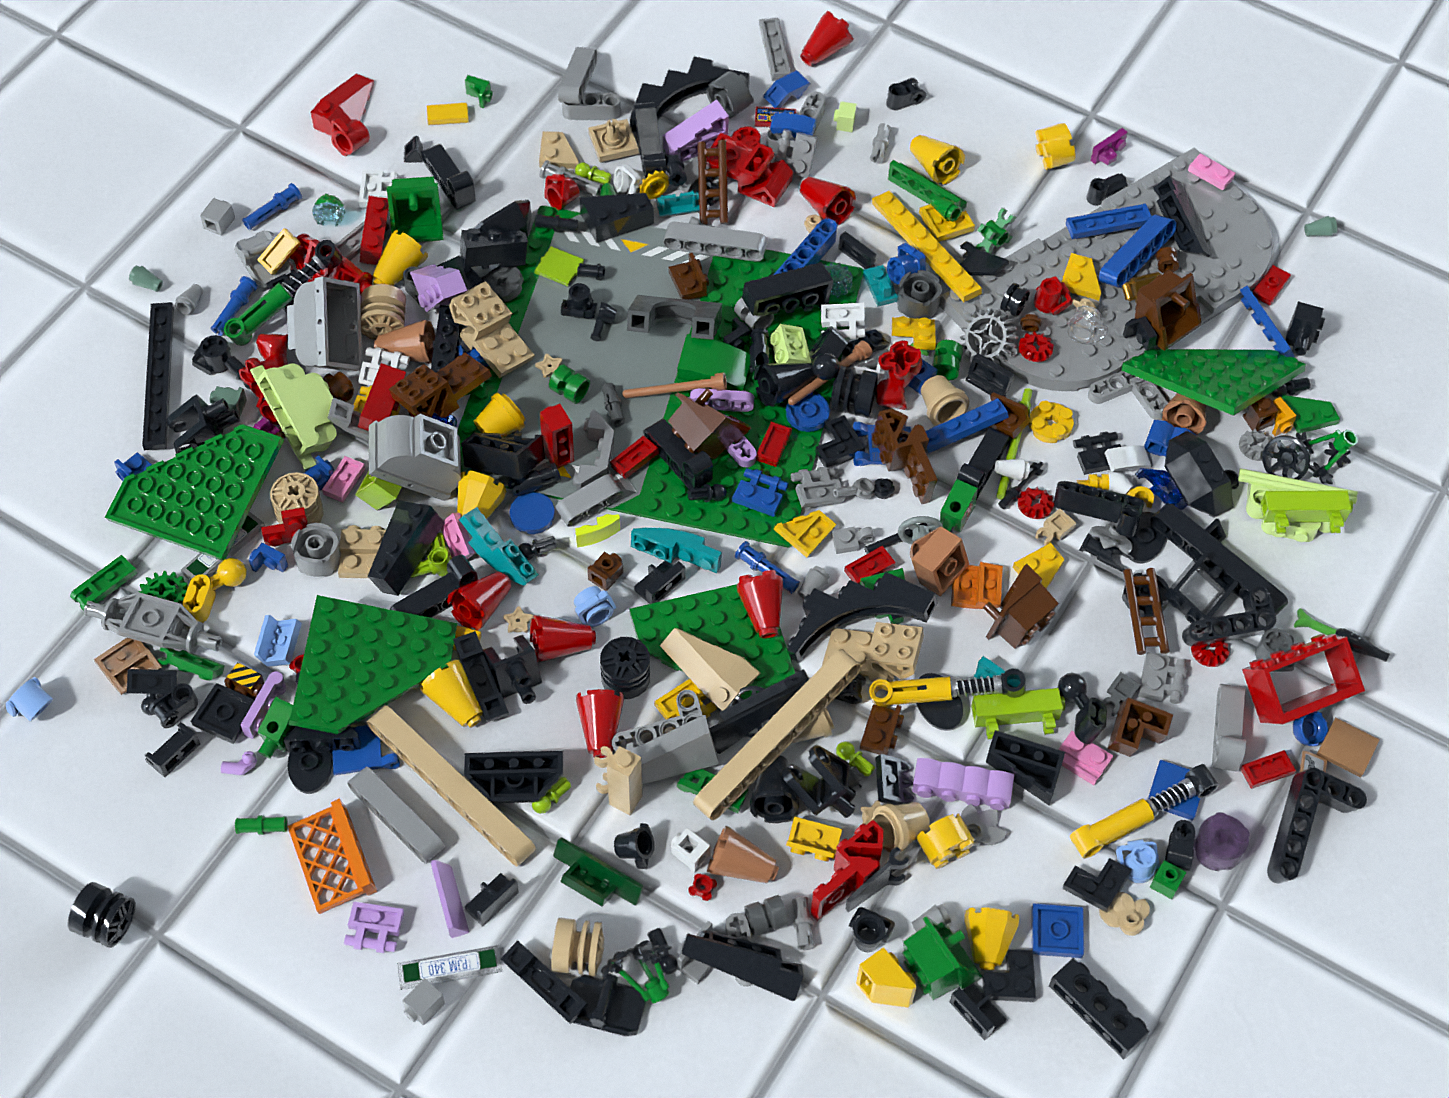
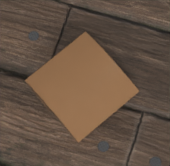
[94,638,162,695]
[1316,717,1380,778]

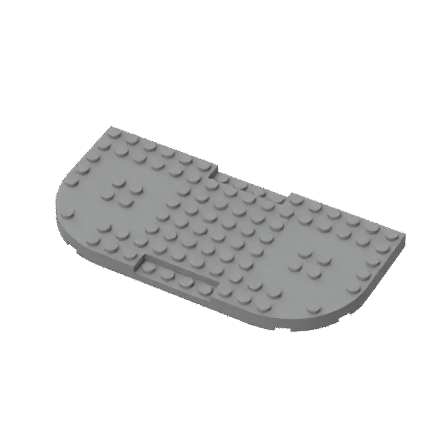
[939,147,1273,391]

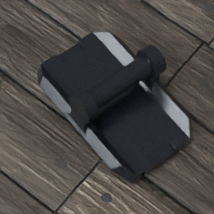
[570,973,647,1036]

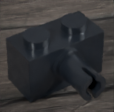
[1285,301,1325,356]

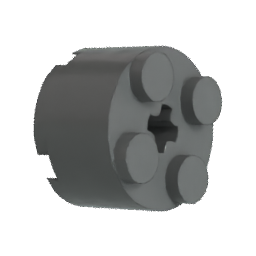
[707,71,754,119]
[897,270,942,319]

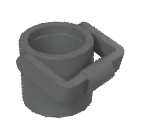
[1255,628,1295,672]

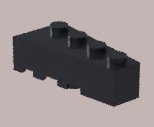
[742,262,833,316]
[367,500,445,596]

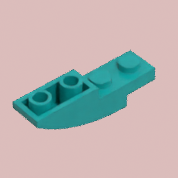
[459,507,539,586]
[631,527,722,573]

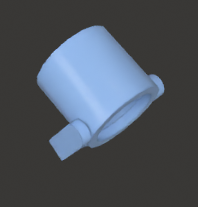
[574,586,616,627]
[5,677,53,721]

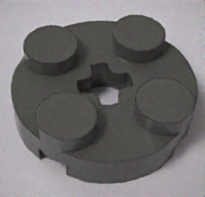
[482,264,524,303]

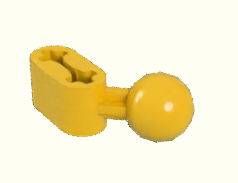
[183,558,247,623]

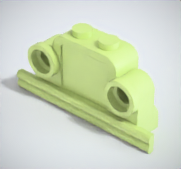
[250,364,337,470]
[1238,468,1358,542]

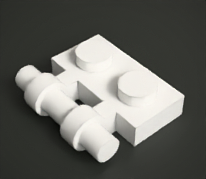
[359,170,398,207]
[821,303,865,340]
[358,347,410,386]

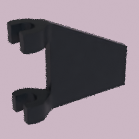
[960,241,1009,275]
[845,847,909,912]

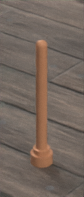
[788,341,873,406]
[622,373,727,398]

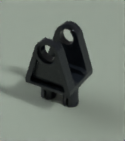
[167,394,240,454]
[483,635,542,704]
[782,745,856,818]

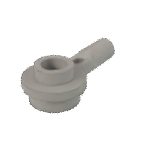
[833,478,874,499]

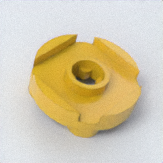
[1028,401,1074,443]

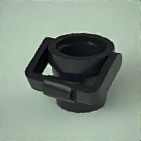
[561,283,598,319]
[614,823,655,869]
[849,907,895,953]

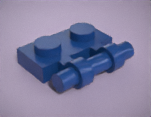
[732,468,789,517]

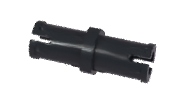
[535,214,578,233]

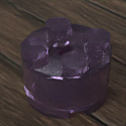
[1194,812,1250,871]

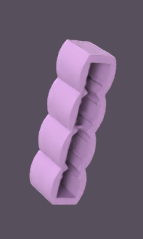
[912,758,1014,810]

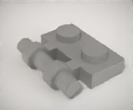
[775,129,818,178]
[791,467,845,508]
[1138,652,1187,704]

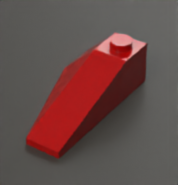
[310,73,374,136]

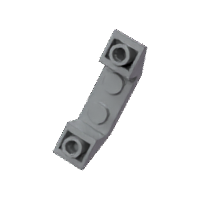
[573,409,614,490]

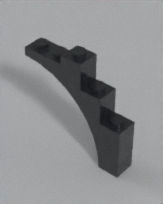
[630,56,750,133]
[787,572,938,663]

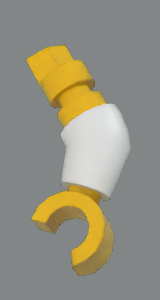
[1077,471,1154,508]

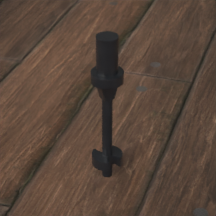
[998,462,1044,509]

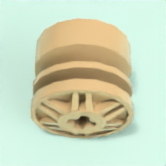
[360,284,406,340]
[270,472,324,524]
[551,917,604,976]

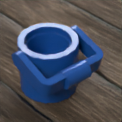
[887,243,926,284]

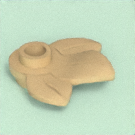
[1099,892,1150,936]

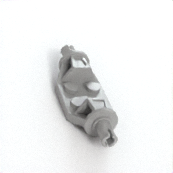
[84,592,222,654]

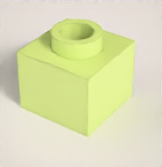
[834,102,856,132]

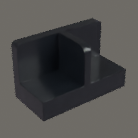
[634,561,685,604]
[464,873,519,927]
[949,983,1006,1041]

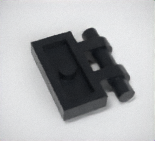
[1073,431,1121,475]

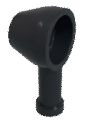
[590,302,617,341]

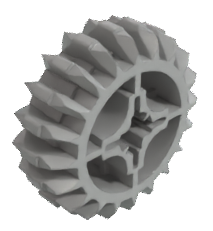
[960,308,1019,365]

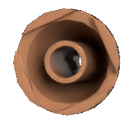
[374,320,436,363]
[1162,393,1206,435]
[706,826,779,883]

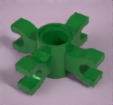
[976,208,1017,254]

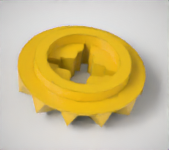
[639,171,670,200]

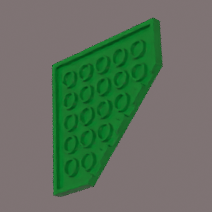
[1122,349,1306,416]
[105,424,284,561]
[629,584,795,699]
[289,595,457,734]

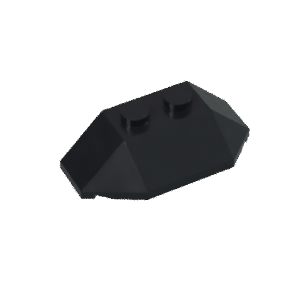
[460,199,532,241]
[1164,431,1234,518]
[464,751,563,803]

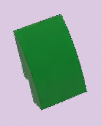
[677,334,750,391]

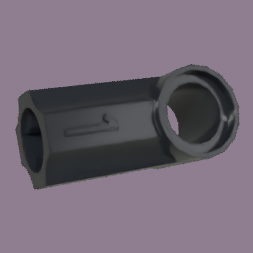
[1086,173,1128,206]

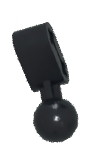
[809,326,848,380]
[1057,672,1107,744]

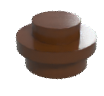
[1020,314,1042,332]

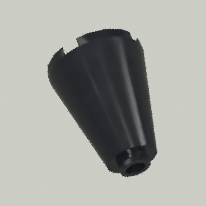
[754,363,816,407]
[750,755,799,824]

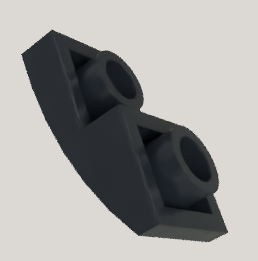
[843,329,889,357]

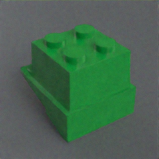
[387,176,444,242]
[902,916,982,1000]

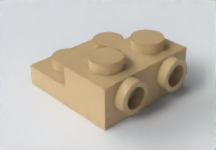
[338,525,386,578]

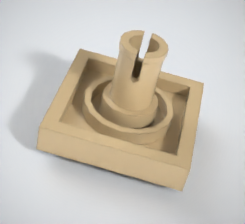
[588,119,639,163]

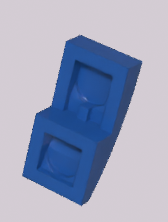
[770,113,817,138]

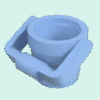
[1116,839,1160,883]

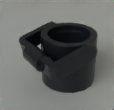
[192,335,232,375]

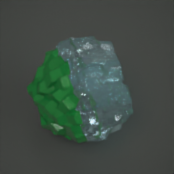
[312,194,346,227]

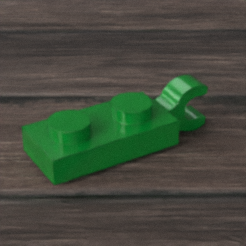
[157,647,225,681]

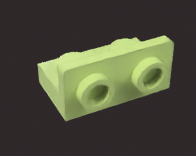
[770,324,811,363]

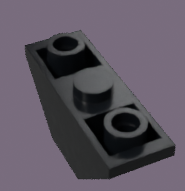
[284,726,361,754]

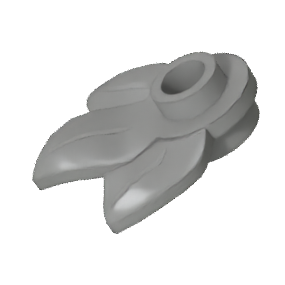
[1089,523,1132,555]
[961,804,1007,846]

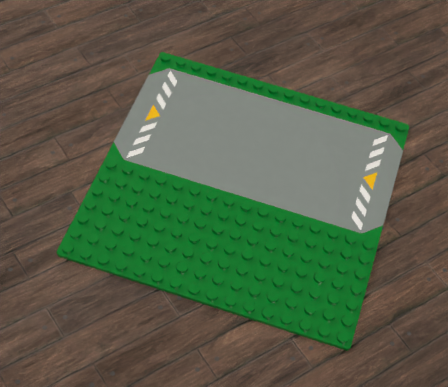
[457,205,863,548]

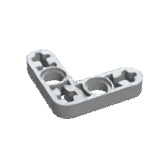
[1088,371,1168,420]

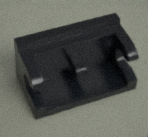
[144,722,200,777]

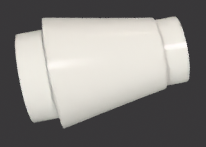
[994,459,1030,481]

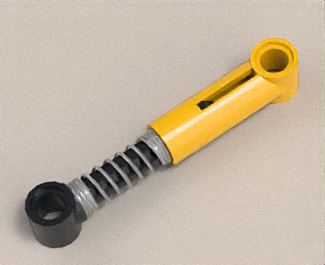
[869,668,1026,708]
[1070,764,1219,859]

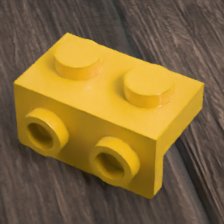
[786,816,843,862]

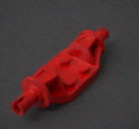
[290,233,373,296]

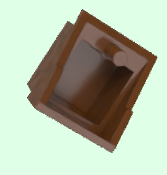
[1135,270,1202,351]
[668,389,751,459]
[983,564,1059,649]

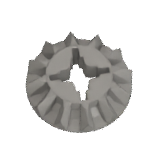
[1239,429,1275,461]

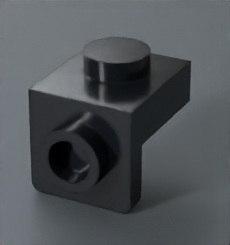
[724,317,750,350]

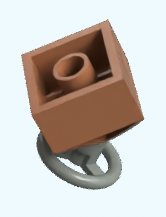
[898,516,969,597]

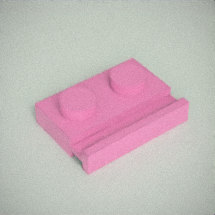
[1059,731,1113,785]

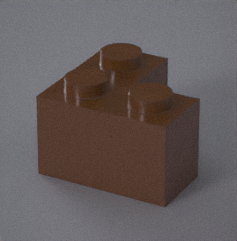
[1107,697,1173,757]

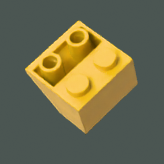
[856,947,917,1008]

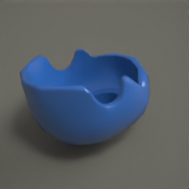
[1292,711,1328,746]

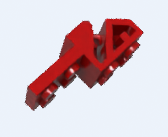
[706,133,793,207]
[810,820,883,921]

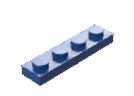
[1065,203,1152,239]
[1240,286,1295,357]
[925,398,1009,454]

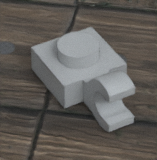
[832,527,873,554]

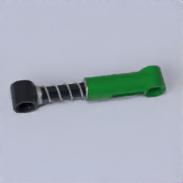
[224,240,343,346]

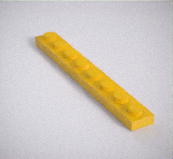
[872,190,982,302]

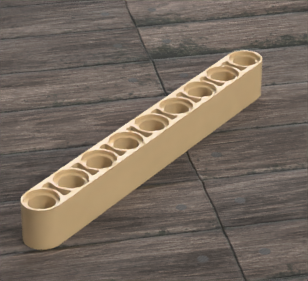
[693,650,861,821]
[367,705,536,867]

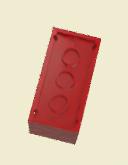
[1242,634,1365,724]

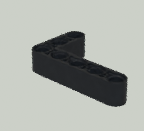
[1267,768,1367,884]

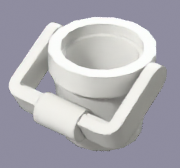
[614,164,645,195]

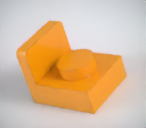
[1272,397,1297,436]

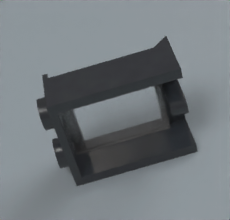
[1164,552,1238,623]

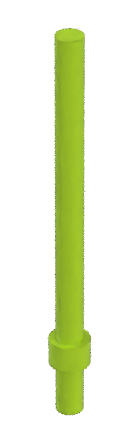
[996,388,1033,500]

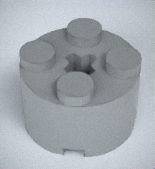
[291,523,341,577]

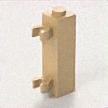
[594,746,643,815]

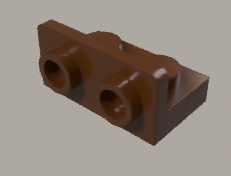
[669,252,709,300]
[988,392,1030,439]
[859,704,904,755]

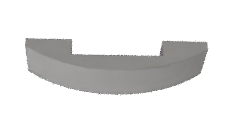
[328,398,369,441]

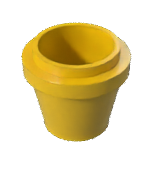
[474,393,526,437]

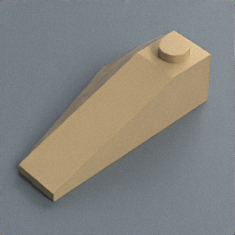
[660,628,760,711]

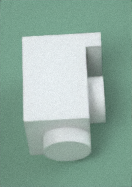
[671,828,710,873]

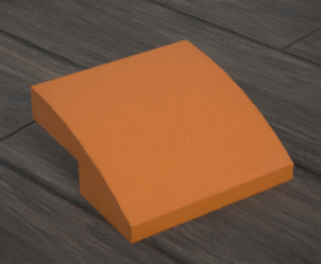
[951,562,1003,609]

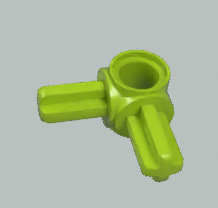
[411,533,452,578]

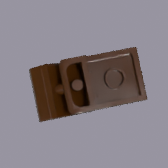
[389,353,492,418]
[872,408,938,505]

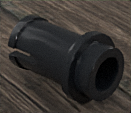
[577,263,605,280]

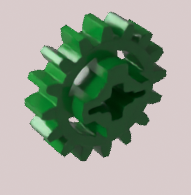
[139,571,188,605]

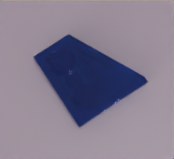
[1135,468,1188,510]

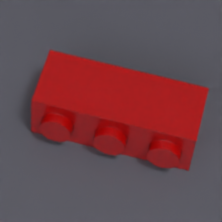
[359,196,389,265]
[358,363,406,431]
[540,403,574,469]

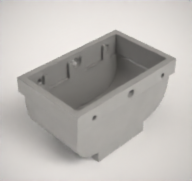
[287,277,362,371]
[369,414,461,501]

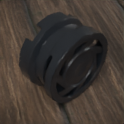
[1000,283,1030,317]

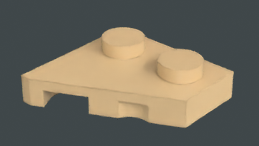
[539,131,579,169]

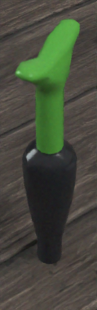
[1294,608,1390,662]

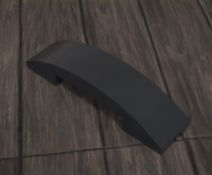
[453,631,509,723]
[500,940,588,1025]

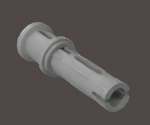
[540,160,602,196]

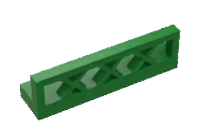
[888,160,967,211]

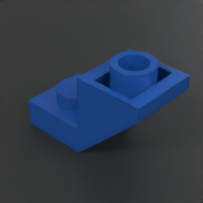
[763,70,811,108]

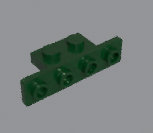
[553,837,644,907]

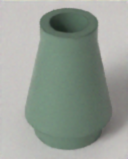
[1304,216,1337,236]
[129,265,163,292]

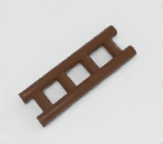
[698,140,728,225]
[1123,568,1170,655]

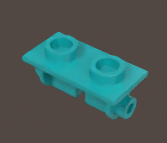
[656,190,699,217]

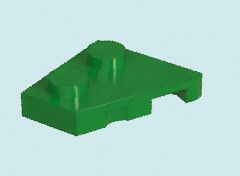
[1282,395,1340,434]

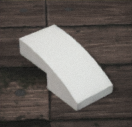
[1105,446,1151,472]

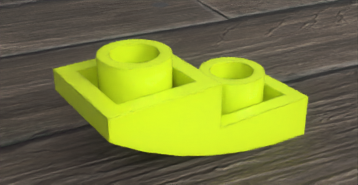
[575,514,620,548]

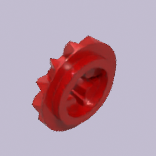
[1018,331,1054,362]
[1018,486,1054,519]
[1191,632,1229,667]

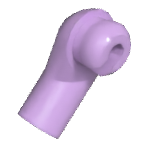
[221,751,257,775]

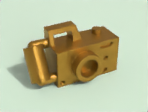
[1122,272,1162,303]

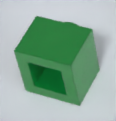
[1149,860,1186,900]

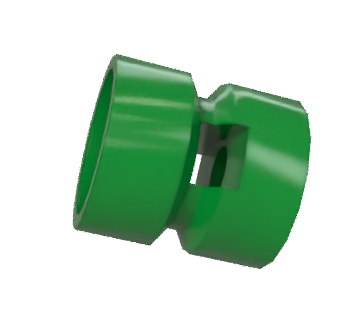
[932,340,964,381]
[549,364,590,404]

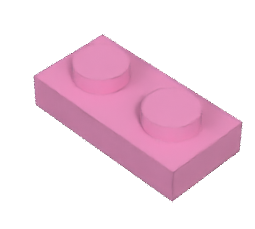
[1188,153,1235,190]
[322,456,366,503]
[441,513,475,559]

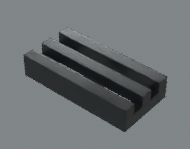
[838,231,877,269]

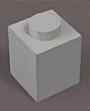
[200,198,235,236]
[402,978,445,1026]

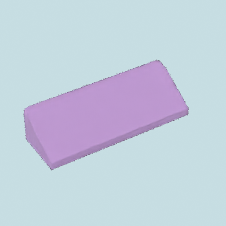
[431,860,469,938]

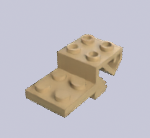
[449,281,535,378]
[822,622,924,682]

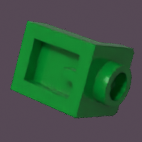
[465,75,493,108]

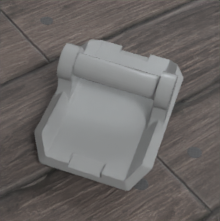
[234,231,293,288]

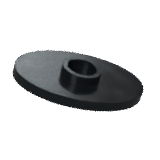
[1126,512,1165,564]
[916,673,963,731]
[287,750,332,794]

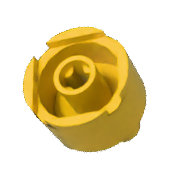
[1035,123,1075,170]
[916,813,974,869]

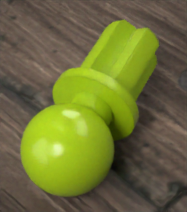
[575,162,612,184]
[836,741,875,777]
[532,777,571,814]

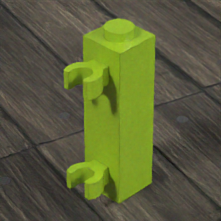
[1261,490,1353,534]
[971,688,1065,740]

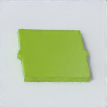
[535,246,584,286]

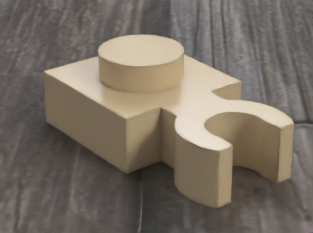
[1035,509,1076,546]

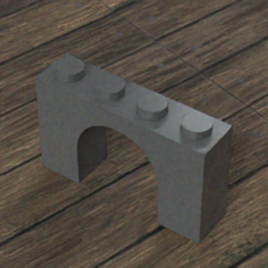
[627,295,722,340]

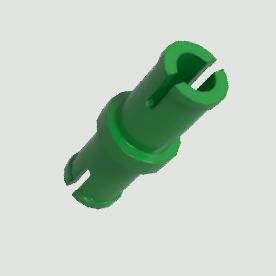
[235,815,288,835]

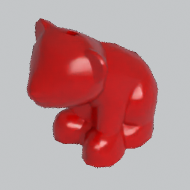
[239,334,288,398]
[875,340,923,410]

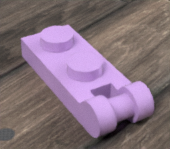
[241,671,286,739]

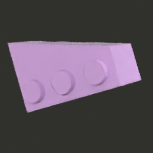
[663,100,729,162]
[410,264,467,312]

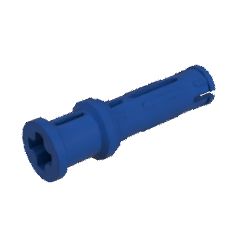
[242,183,302,230]
[211,276,258,336]
[735,541,800,594]

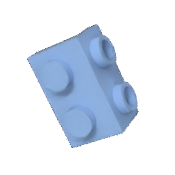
[254,615,302,667]

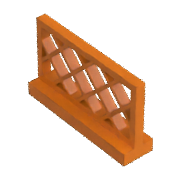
[287,798,377,914]

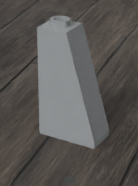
[630,715,719,785]

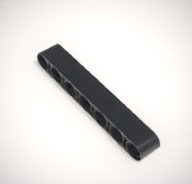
[1150,503,1288,615]

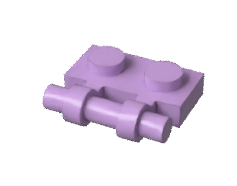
[344,902,404,953]

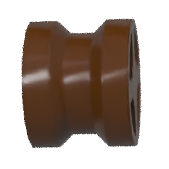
[1156,247,1179,273]

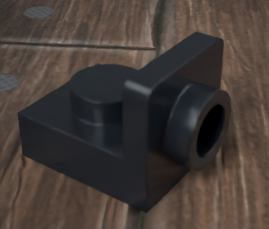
[1123,316,1158,351]

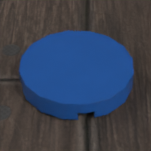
[785,392,830,432]
[509,492,555,534]

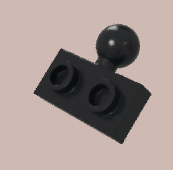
[127,669,177,716]

